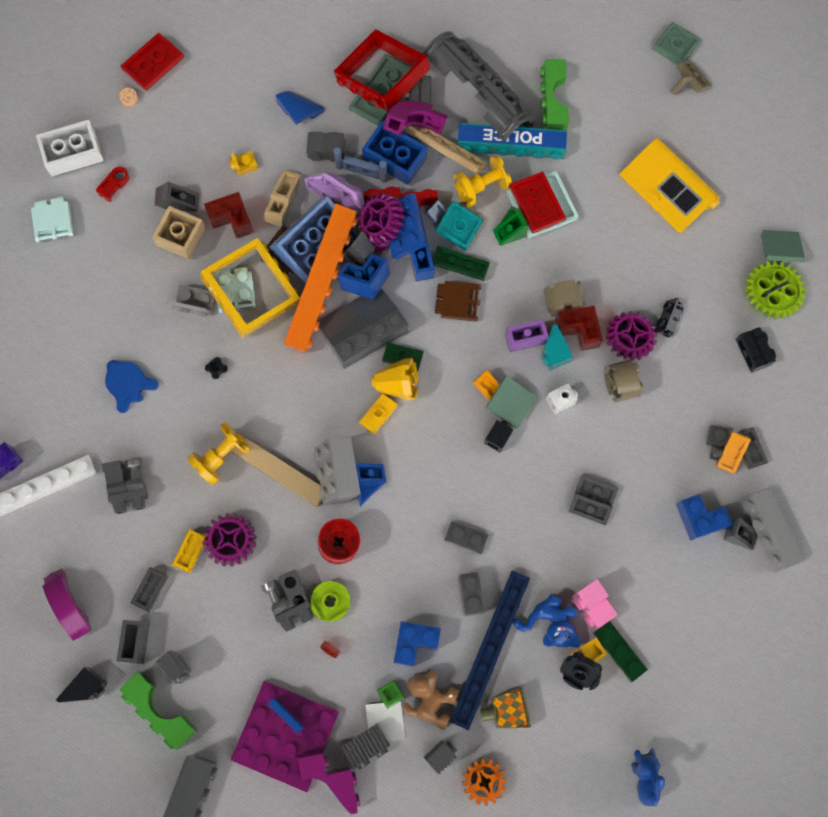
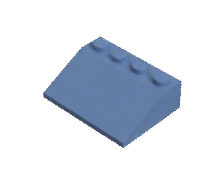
[269,196,358,283]

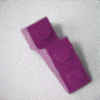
[296,751,360,814]

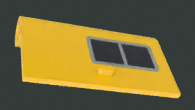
[619,138,720,234]

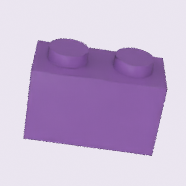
[505,320,548,352]

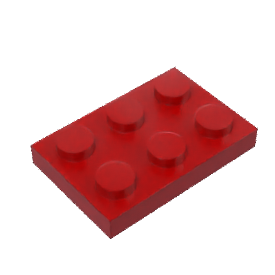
[120,33,184,91]
[509,171,566,234]

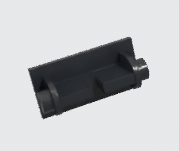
[655,298,684,338]

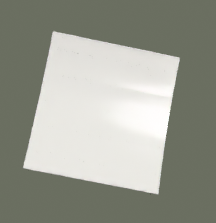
[365,702,406,742]

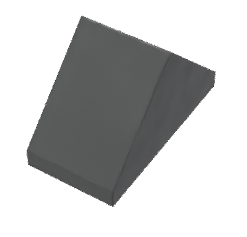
[723,517,757,550]

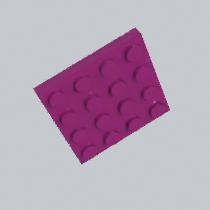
[231,681,339,792]

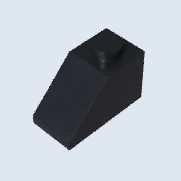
[56,667,108,703]

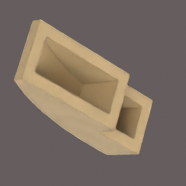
[264,170,301,227]

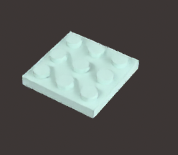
[506,171,579,239]

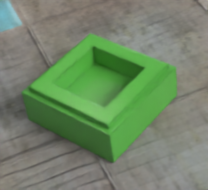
[377,680,405,709]

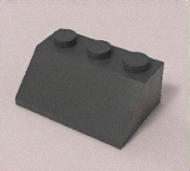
[163,754,218,817]

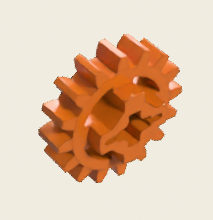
[461,758,507,806]

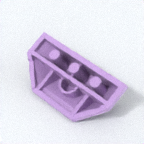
[304,172,364,222]

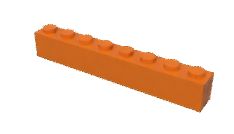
[283,203,358,353]

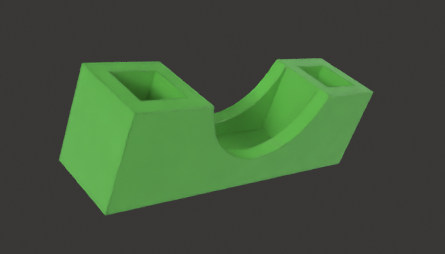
[540,59,569,131]
[120,671,198,750]

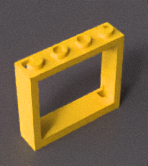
[200,238,300,339]

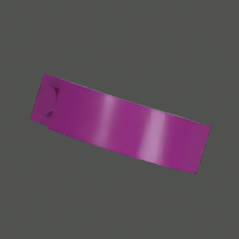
[383,101,448,135]
[42,568,92,641]

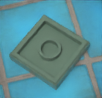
[653,22,701,65]
[761,230,805,262]
[485,376,537,429]

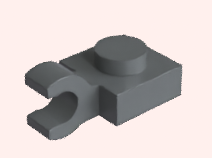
[706,425,730,460]

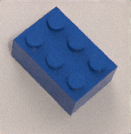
[362,121,428,185]

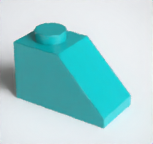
[541,324,573,371]

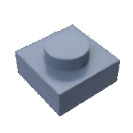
[424,200,447,226]

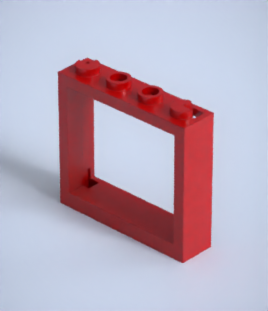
[334,29,430,112]

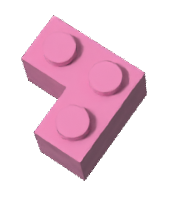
[572,579,618,630]

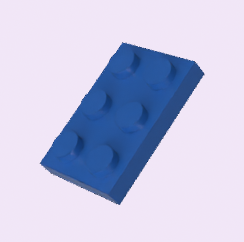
[382,193,426,260]

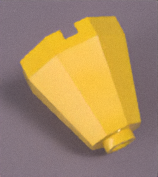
[372,358,419,400]

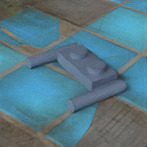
[333,148,388,183]

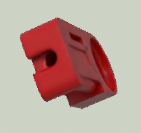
[96,166,129,202]

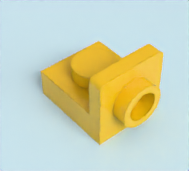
[229,150,259,176]
[570,637,607,662]

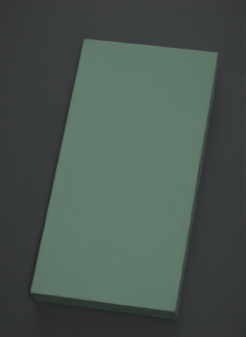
[349,54,411,126]

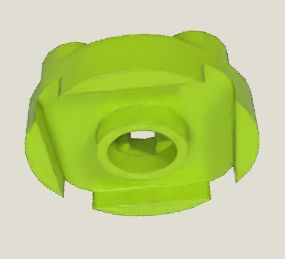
[310,581,350,622]

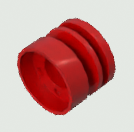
[318,518,360,565]

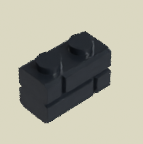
[735,327,776,373]

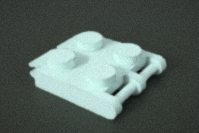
[31,197,74,243]
[214,267,256,313]

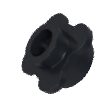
[205,357,228,379]

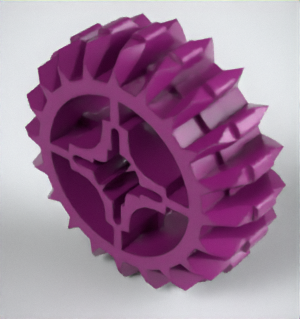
[358,193,405,245]
[605,311,657,361]
[202,513,257,567]

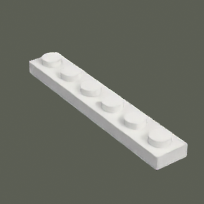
[0,455,97,516]

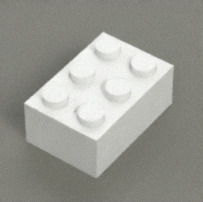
[36,120,104,177]

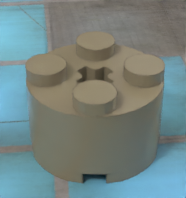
[543,280,585,316]
[604,360,644,403]

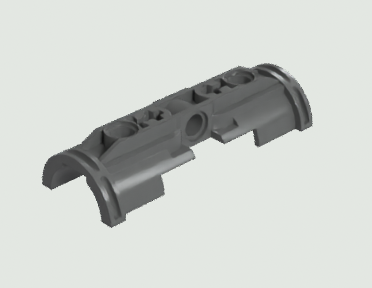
[422,31,535,141]

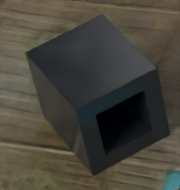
[484,420,514,453]

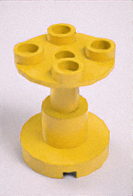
[453,156,512,208]
[187,422,251,485]

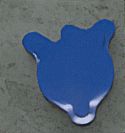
[105,360,159,413]

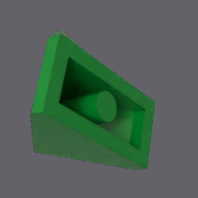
[493,206,528,246]

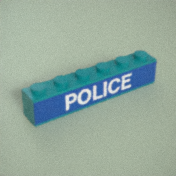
[457,123,567,160]

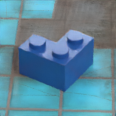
[337,254,390,300]
[676,494,733,541]
[394,621,441,667]

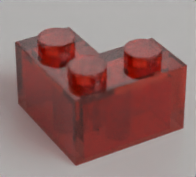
[204,192,254,239]
[555,305,603,351]

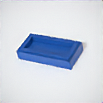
[268,698,304,734]

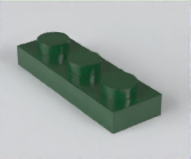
[432,246,490,281]
[593,621,648,682]

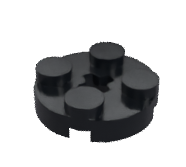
[560,652,602,690]

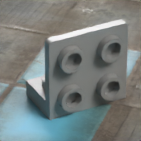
[167,284,216,317]

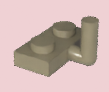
[671,60,712,95]

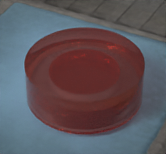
[320,640,341,658]

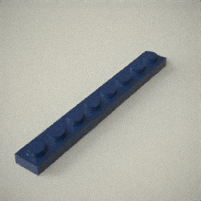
[449,570,530,731]

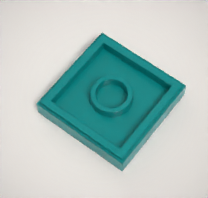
[434,200,483,251]

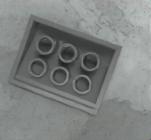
[318,289,408,369]

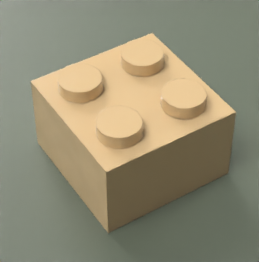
[152,206,206,260]

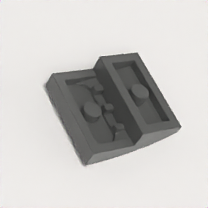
[569,474,619,525]

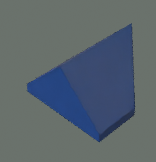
[355,463,387,507]

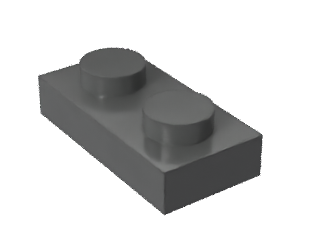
[444,521,488,554]

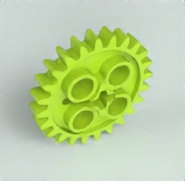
[744,261,807,320]

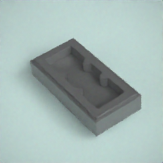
[737,427,768,470]
[130,567,169,612]

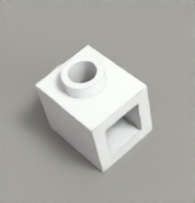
[546,383,578,415]

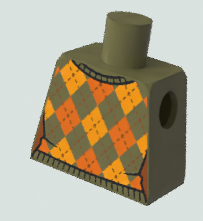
[480,687,531,728]

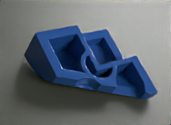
[275,91,325,125]

